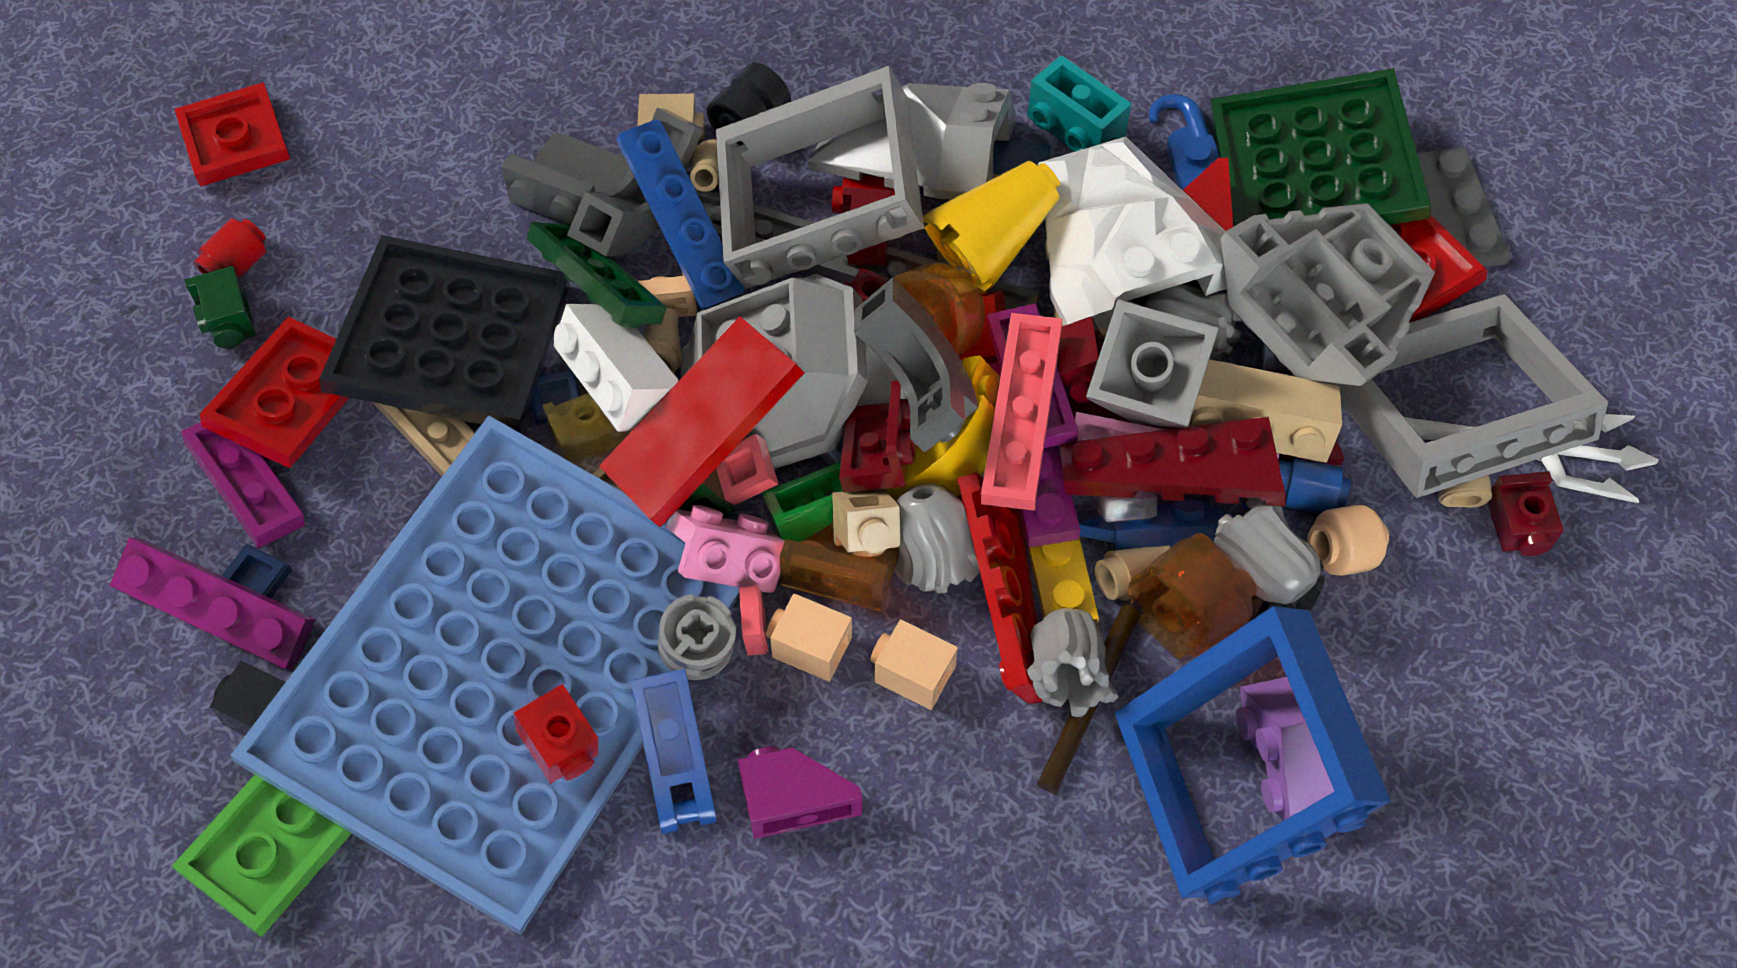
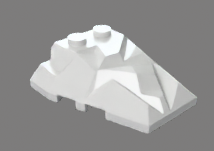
[1038,137,1227,329]

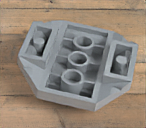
[681,274,868,469]

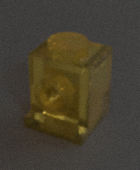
[543,393,622,464]

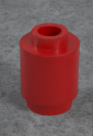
[193,218,267,279]

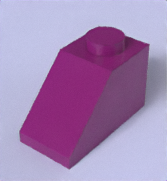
[738,746,862,839]

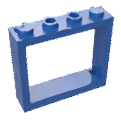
[1114,606,1391,904]

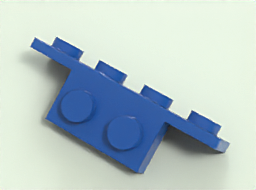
[616,119,745,310]

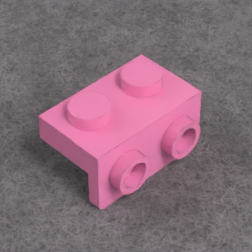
[666,505,789,593]

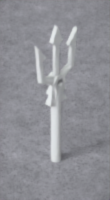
[1404,414,1659,503]

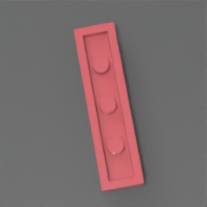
[981,313,1063,511]

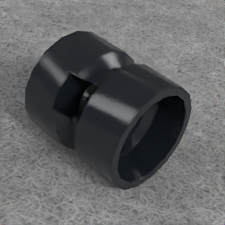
[706,62,791,146]

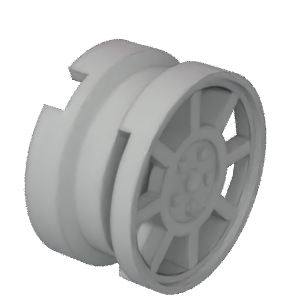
[658,594,736,680]

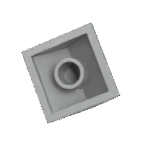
[1086,299,1219,428]

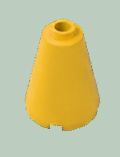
[923,161,1060,294]

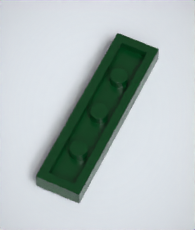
[527,222,667,329]

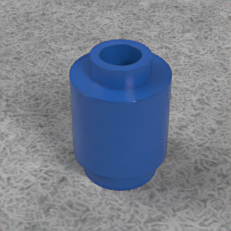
[1279,457,1351,514]

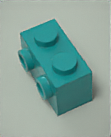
[1027,55,1132,152]

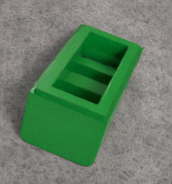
[762,462,843,548]

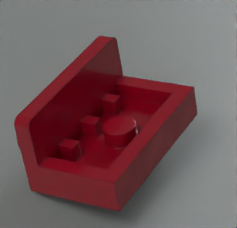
[839,380,916,493]

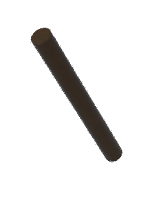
[1036,605,1141,795]

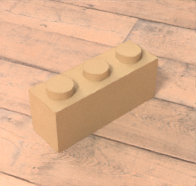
[1188,359,1342,463]

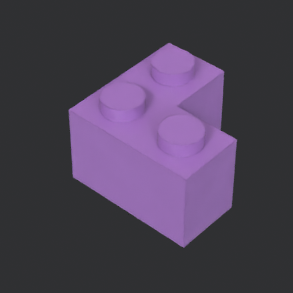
[1236,677,1334,821]

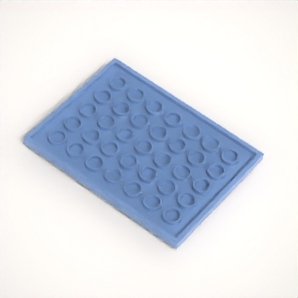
[230,416,740,935]

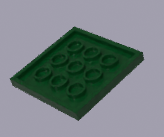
[1210,68,1431,227]

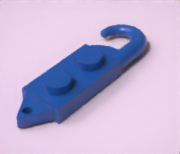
[1149,94,1220,190]
[1079,498,1266,549]

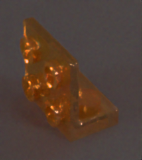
[779,506,899,612]

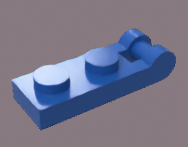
[630,668,717,835]

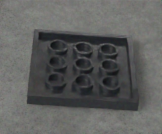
[319,235,570,432]

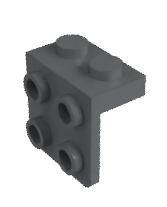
[501,133,630,225]

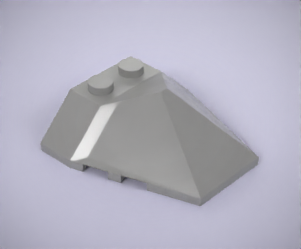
[808,83,1016,199]
[1220,203,1435,386]

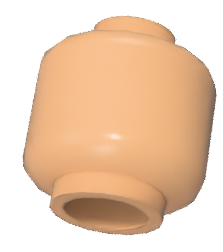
[1307,505,1389,576]

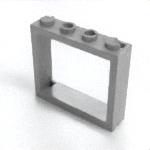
[716,66,924,289]
[1327,294,1608,498]

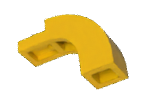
[885,355,1001,502]

